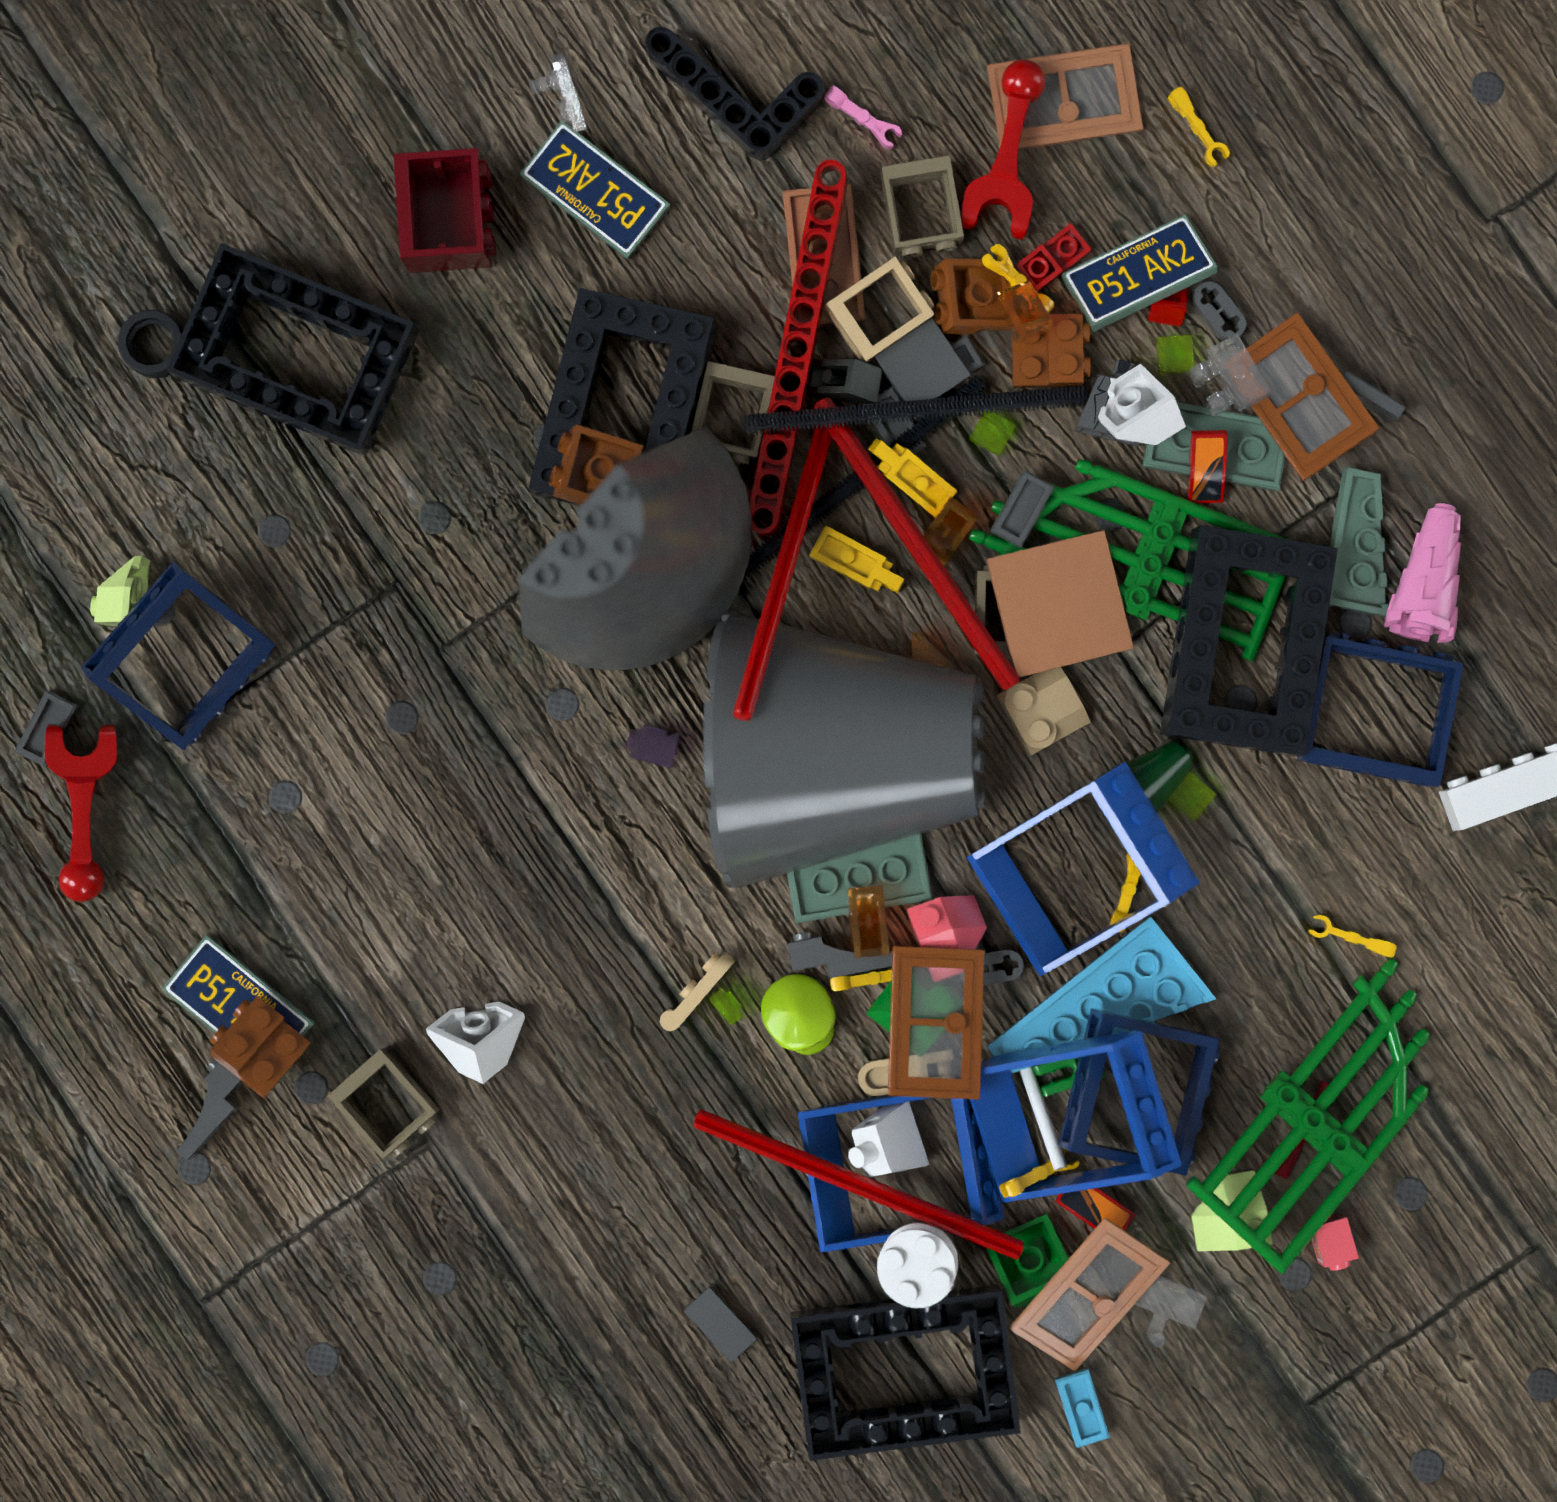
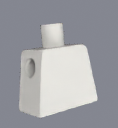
[849,1102,929,1177]

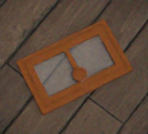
[1223,312,1380,481]
[888,946,984,1100]

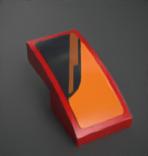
[1187,430,1227,503]
[1055,1172,1136,1231]

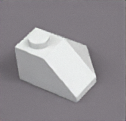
[1098,364,1186,445]
[426,1002,525,1084]

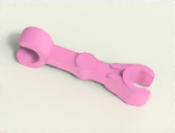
[824,86,902,150]

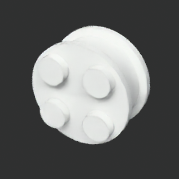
[877,1222,959,1308]

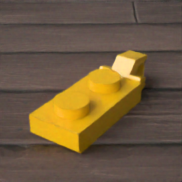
[868,438,958,518]
[809,525,905,593]

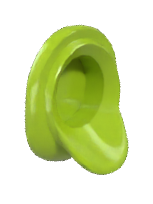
[761,974,836,1055]

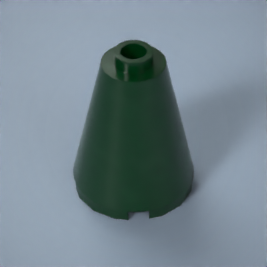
[1097,741,1194,813]

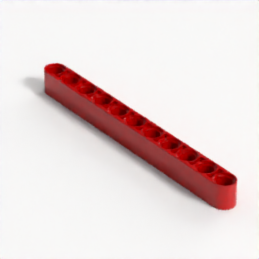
[750,159,848,536]

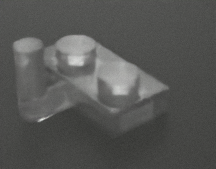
[528,53,587,133]
[1134,1268,1208,1347]

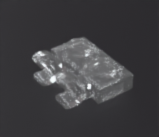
[1190,334,1271,417]

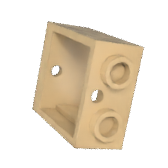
[823,257,934,363]

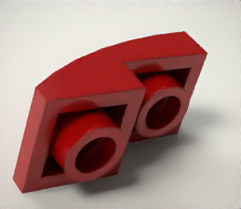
[1015,223,1093,292]

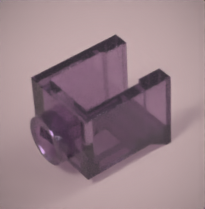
[626,725,681,769]

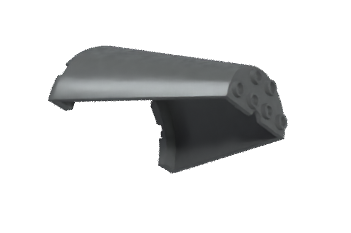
[518,427,753,670]
[704,611,985,888]

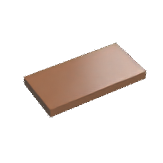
[783,184,865,326]

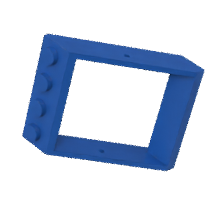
[966,762,1200,976]
[970,1030,1182,1203]
[798,1095,1004,1252]

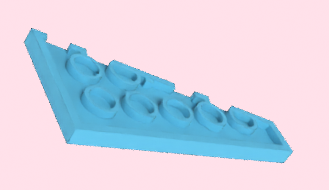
[986,916,1216,1074]

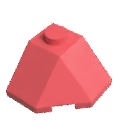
[907,895,987,982]

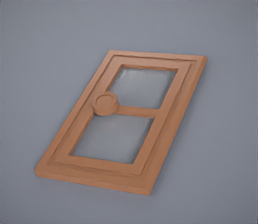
[987,43,1143,150]
[1009,1217,1170,1371]

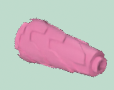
[1384,503,1461,643]

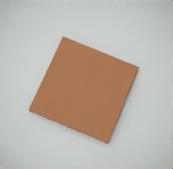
[986,530,1134,677]

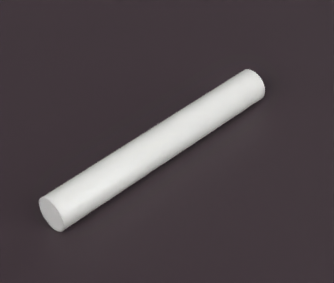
[1020,1066,1067,1171]

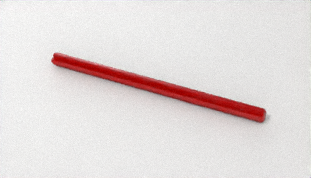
[813,397,1020,691]
[733,425,832,721]
[693,1109,1024,1259]

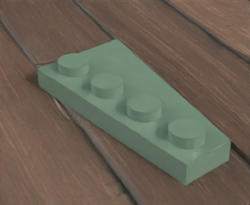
[1329,467,1389,617]

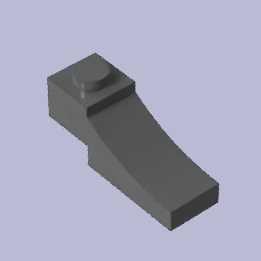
[787,931,893,978]
[176,1059,243,1161]

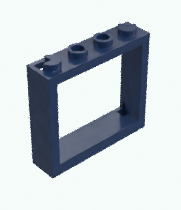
[81,561,275,750]
[1296,632,1464,788]
[1058,1008,1220,1176]

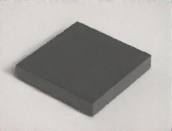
[874,318,971,402]

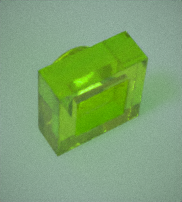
[1156,335,1194,374]
[969,410,1017,457]
[1168,772,1217,821]
[709,989,743,1026]

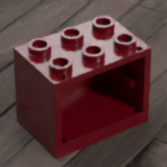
[393,148,497,273]

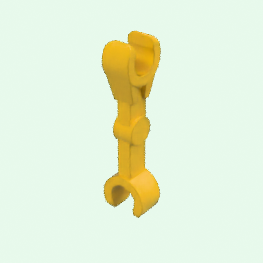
[1168,87,1230,167]
[982,244,1054,317]
[1109,852,1141,932]
[1308,915,1397,957]
[829,968,892,991]
[999,1147,1080,1198]

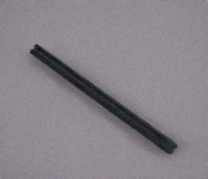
[742,375,988,583]
[743,386,1087,435]

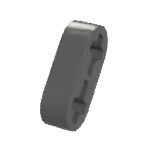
[1191,281,1246,342]
[958,949,1024,985]

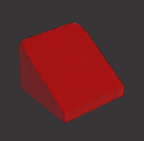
[1148,287,1189,326]

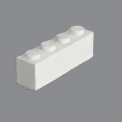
[1439,743,1557,831]

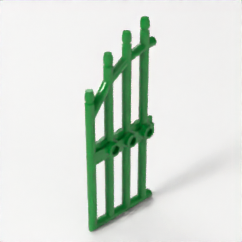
[969,459,1288,662]
[1185,958,1430,1275]

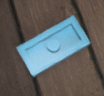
[1054,1368,1110,1448]

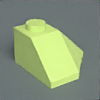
[90,556,150,626]
[1191,1170,1273,1251]

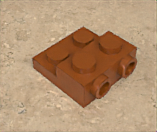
[930,258,1016,334]
[1011,314,1091,388]
[549,424,643,505]
[209,996,311,1099]

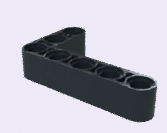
[645,26,824,161]

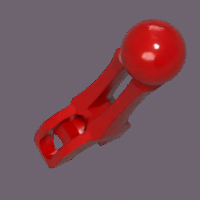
[961,59,1046,240]
[45,724,117,902]

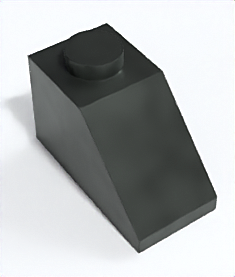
[806,359,883,403]

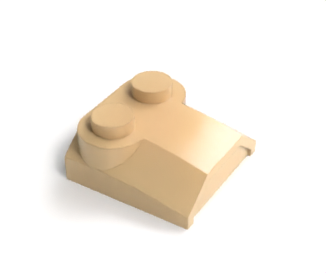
[996,667,1091,756]

